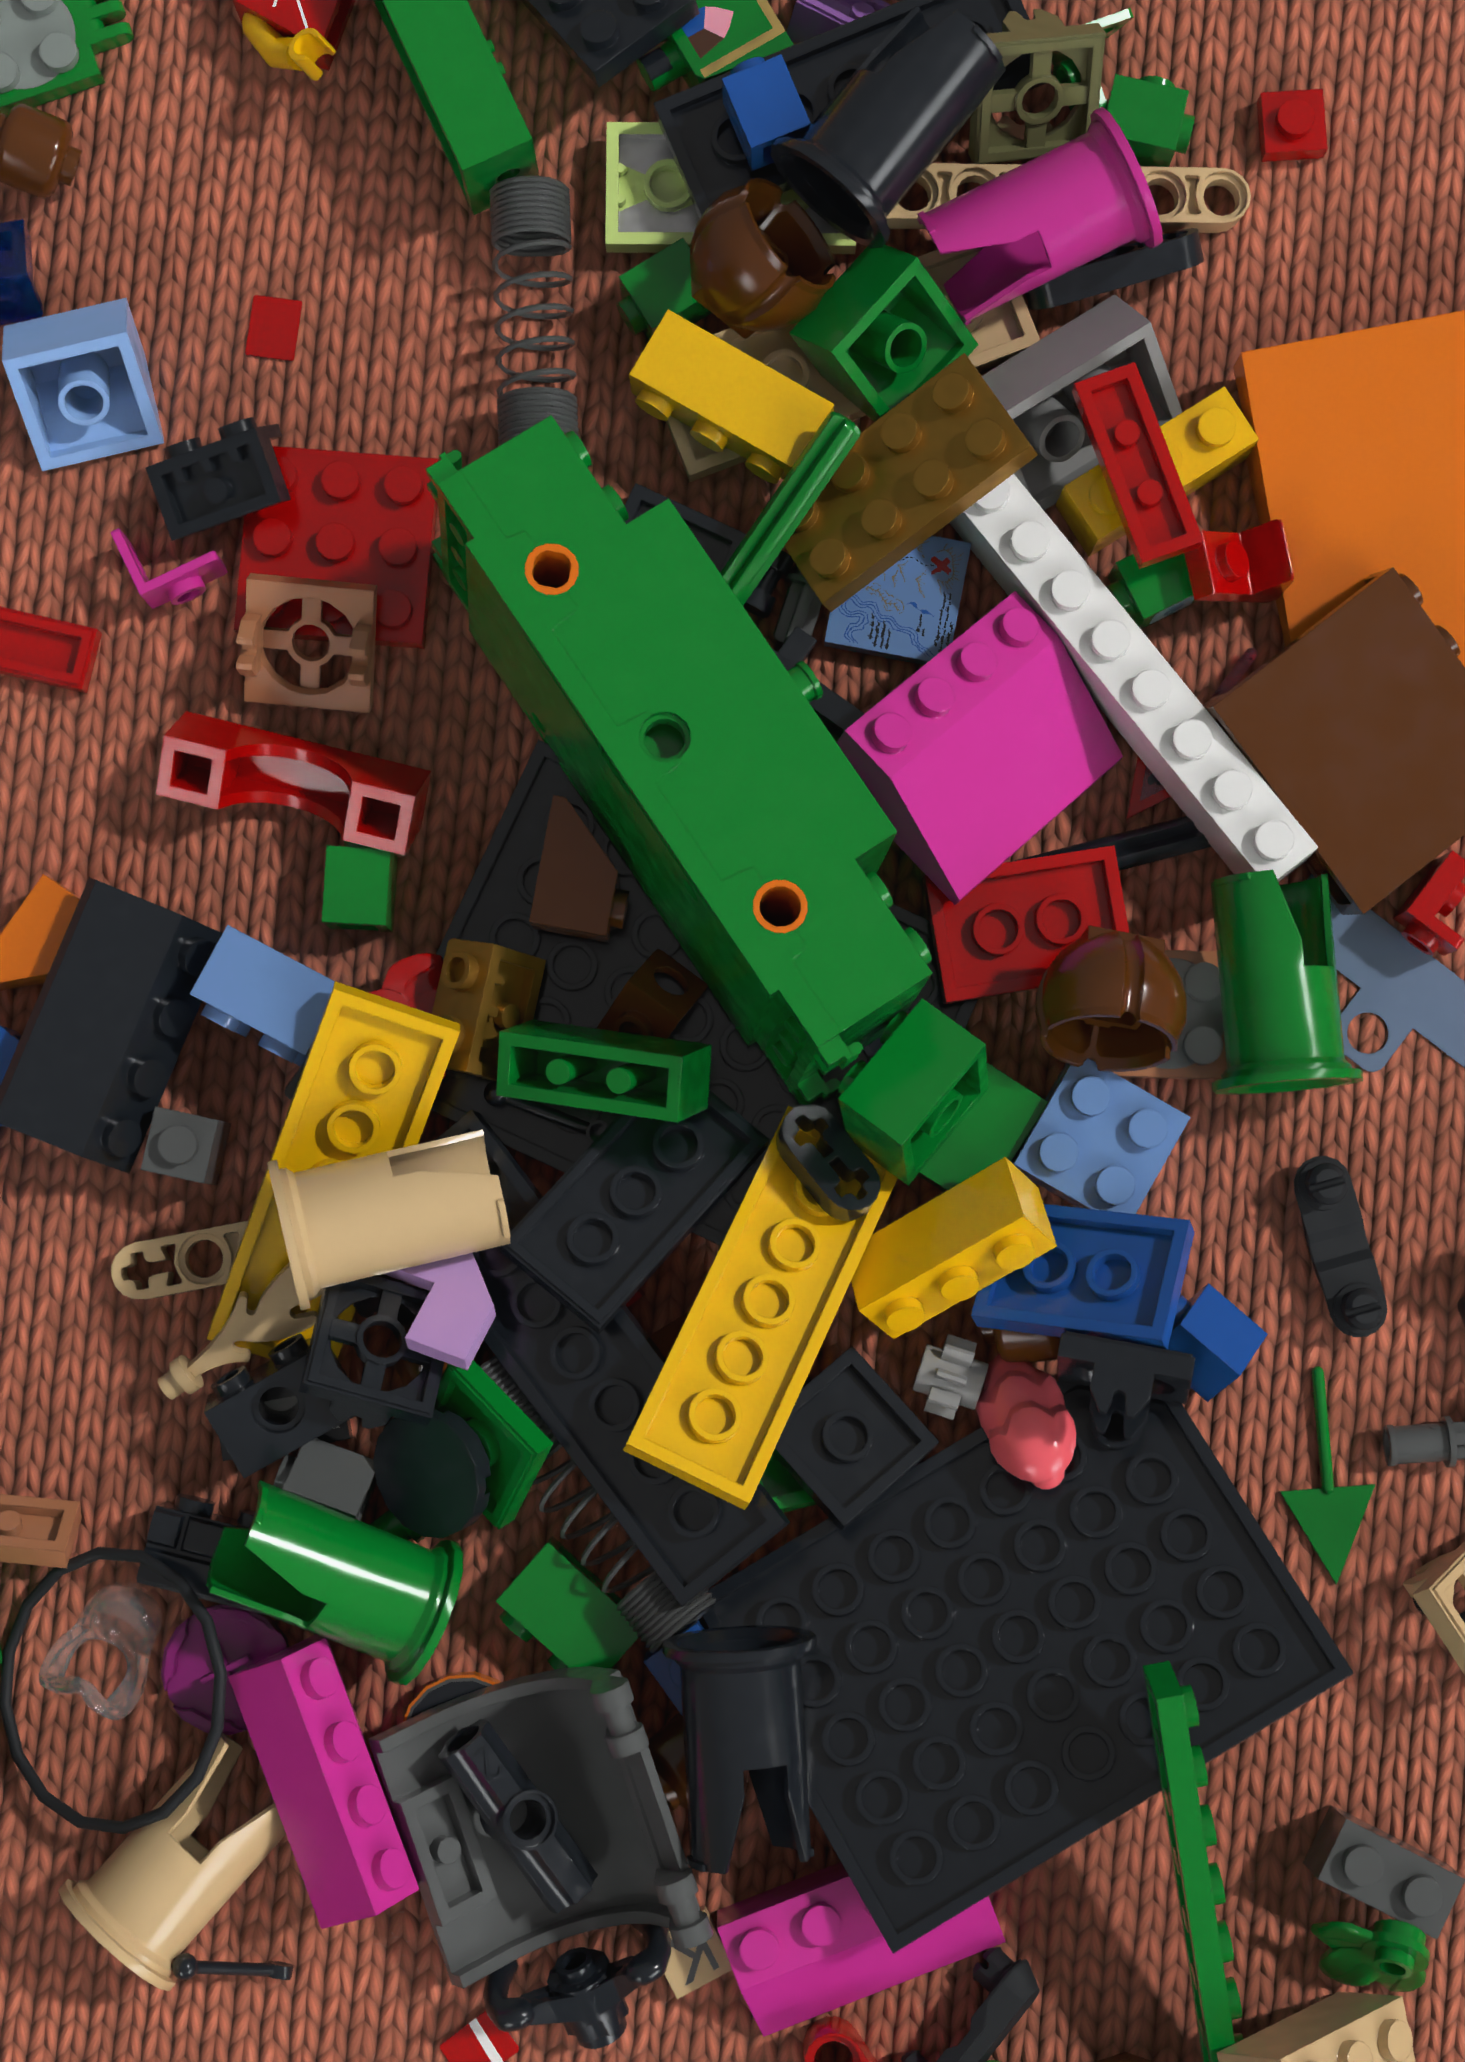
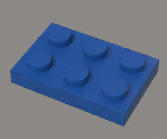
[971,1204,1195,1350]

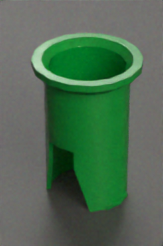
[1211,870,1363,1095]
[206,1480,463,1685]

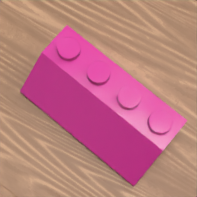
[228,1634,419,1929]
[717,1862,1006,2037]

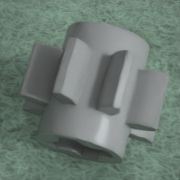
[912,1334,989,1420]

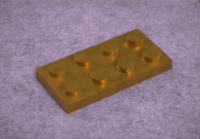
[760,353,1038,612]

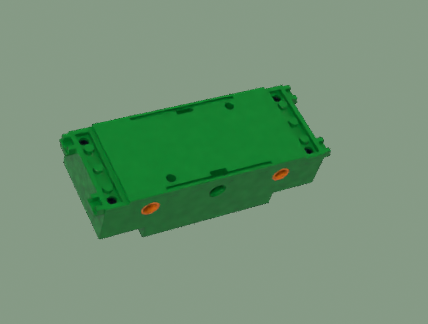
[426,415,933,1105]

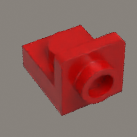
[1393,850,1465,956]

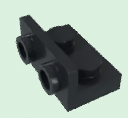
[146,417,291,541]

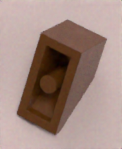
[529,795,629,943]

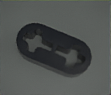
[776,1104,881,1221]

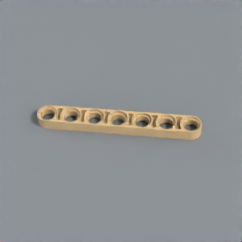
[887,163,1251,233]

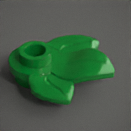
[1311,1919,1430,1992]

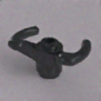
[483,1924,671,2049]

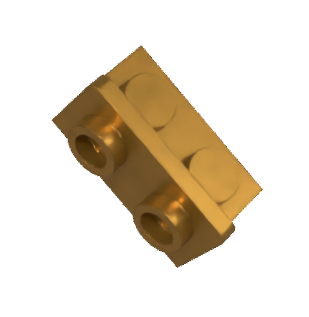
[432,938,546,1081]

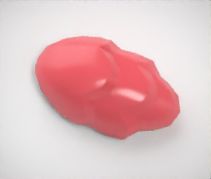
[976,1354,1077,1490]

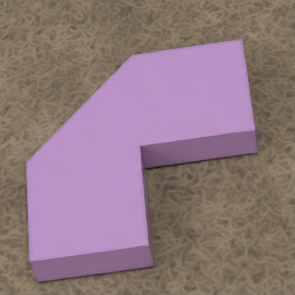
[384,1253,496,1371]

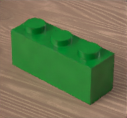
[496,1020,712,1123]

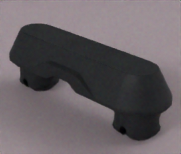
[1294,1156,1387,1337]
[900,1947,1040,2062]

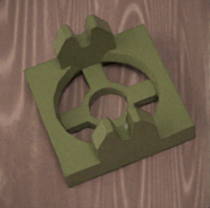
[968,9,1106,164]

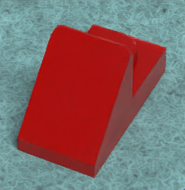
[1184,519,1294,603]

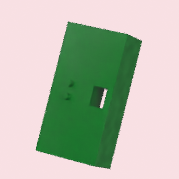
[373,0,539,215]

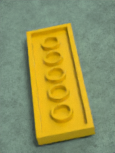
[207,981,460,1359]
[623,1106,898,1510]

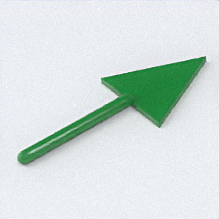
[1279,1366,1376,1585]

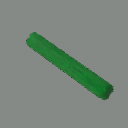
[720,412,861,606]

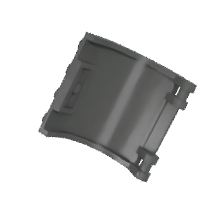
[368,1666,713,1989]

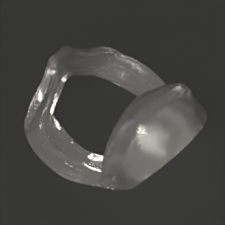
[39,1582,162,1720]

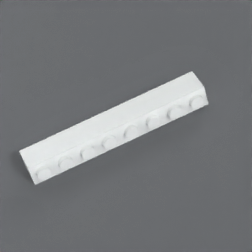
[949,474,1318,882]

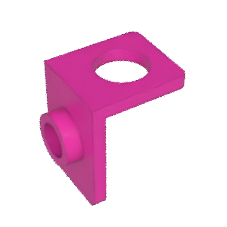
[110,528,228,609]

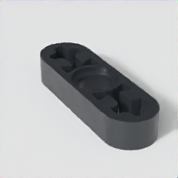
[1026,228,1204,310]

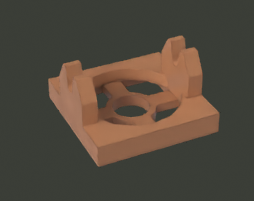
[236,573,377,713]

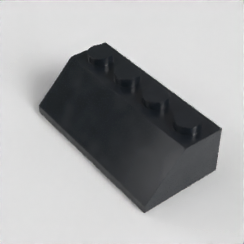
[0,877,222,1174]

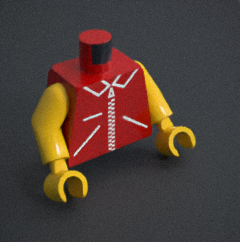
[233,0,356,81]

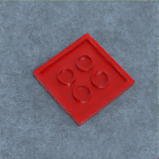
[234,446,439,649]

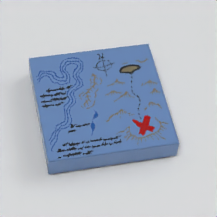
[824,536,971,665]

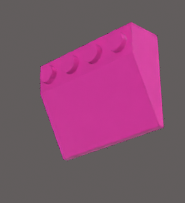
[836,591,1123,905]

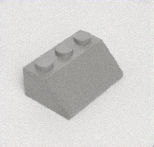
[982,294,1182,510]

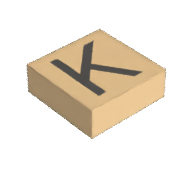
[664,1905,732,1999]

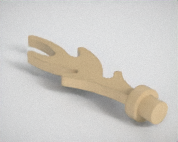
[158,1263,323,1400]

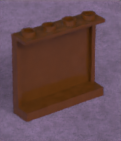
[1203,567,1465,915]

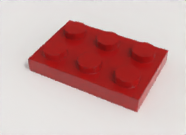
[922,845,1129,1004]

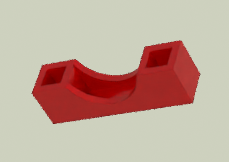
[156,711,431,855]

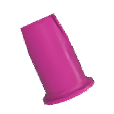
[917,107,1163,325]

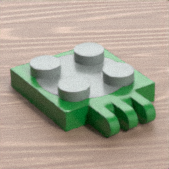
[0,0,134,114]

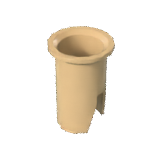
[267,1129,511,1310]
[58,1732,286,1991]

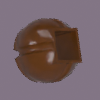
[690,178,836,340]
[1035,925,1187,1072]

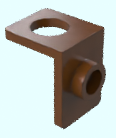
[597,949,707,1038]

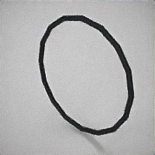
[0,1547,227,1834]

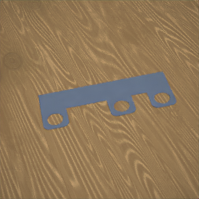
[1307,873,1465,1072]

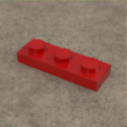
[1072,362,1204,569]

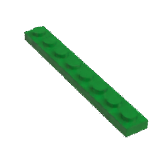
[1143,1661,1244,2062]

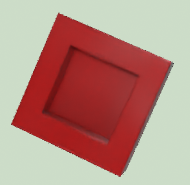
[1257,89,1328,162]

